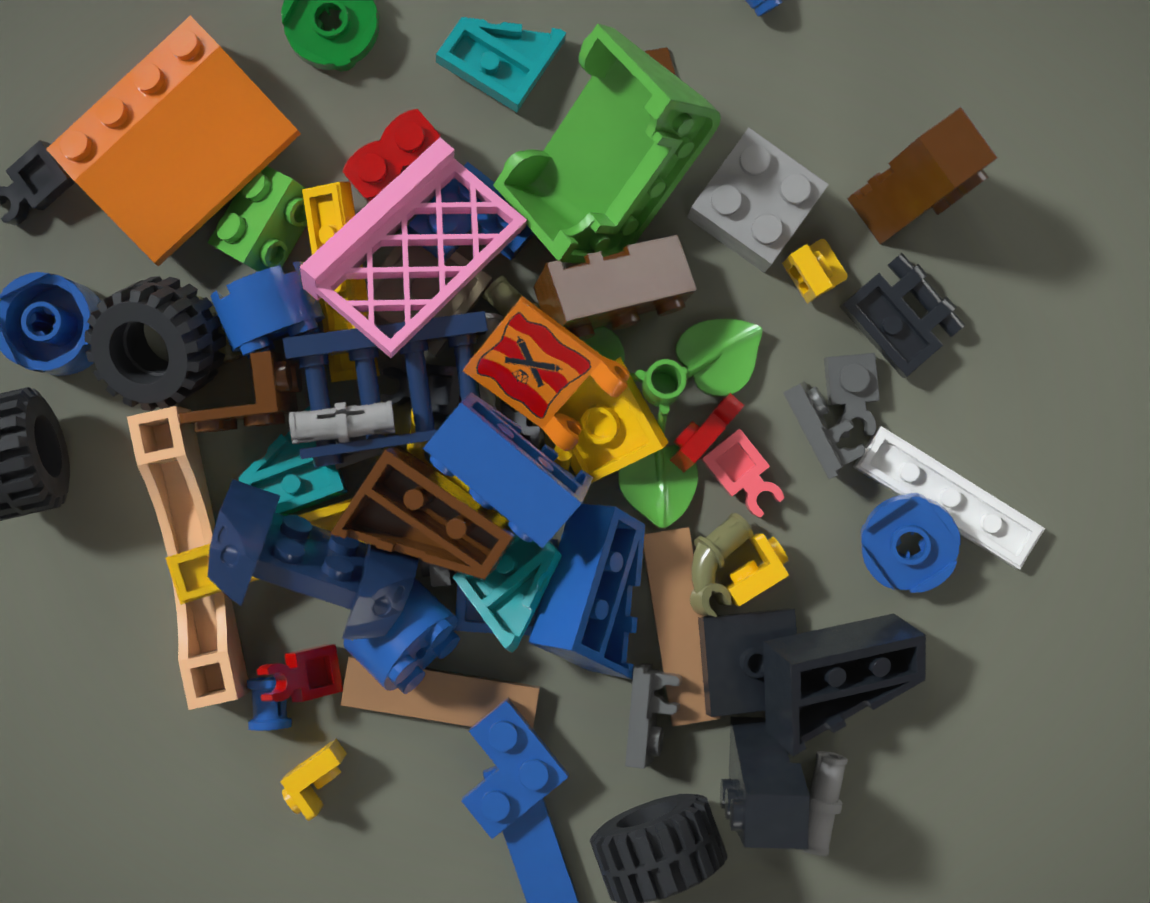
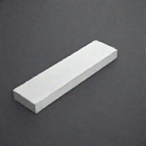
[853,426,1045,569]

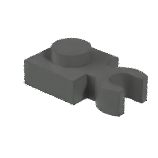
[824,353,880,438]

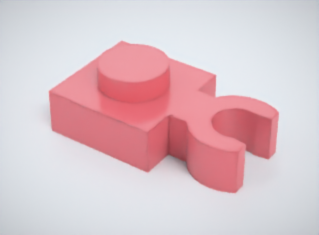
[701,428,784,518]

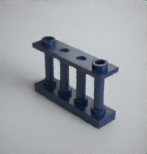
[283,311,488,467]

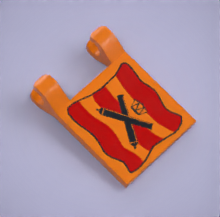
[463,296,630,451]

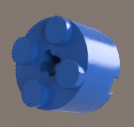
[210,261,325,359]
[0,272,101,376]
[344,578,460,694]

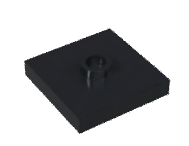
[698,608,797,717]

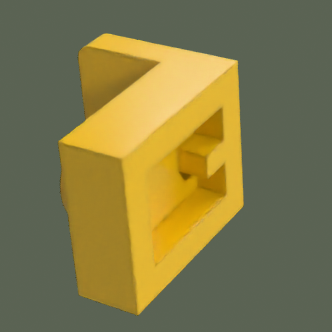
[782,239,848,304]
[725,533,789,606]
[280,738,347,821]

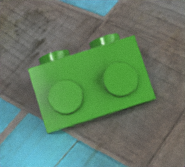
[207,166,307,272]

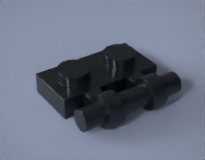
[840,253,965,378]

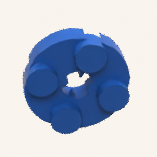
[860,493,961,593]

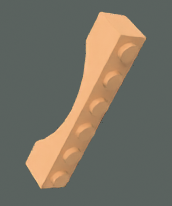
[127,406,251,710]

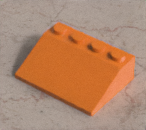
[46,15,301,266]

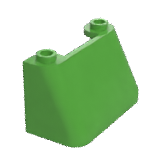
[493,23,721,263]

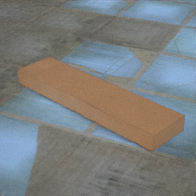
[643,527,720,726]
[341,655,540,728]

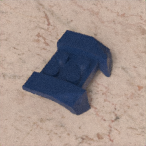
[208,479,419,639]

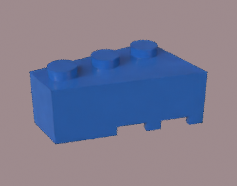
[423,392,594,548]
[528,504,645,679]

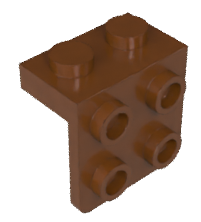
[179,351,302,433]

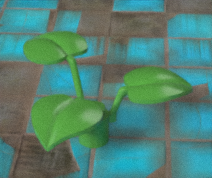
[583,319,763,528]

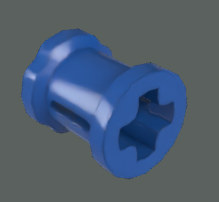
[247,676,292,731]

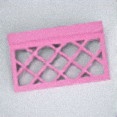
[300,137,527,358]

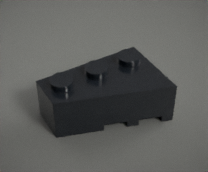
[763,613,926,756]
[720,717,810,850]

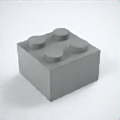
[687,127,829,273]

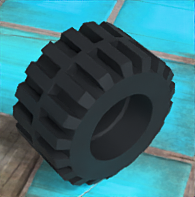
[84,276,226,411]
[0,387,70,521]
[590,794,728,903]

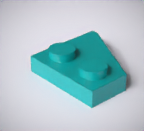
[436,17,566,113]
[238,406,348,516]
[453,536,562,653]

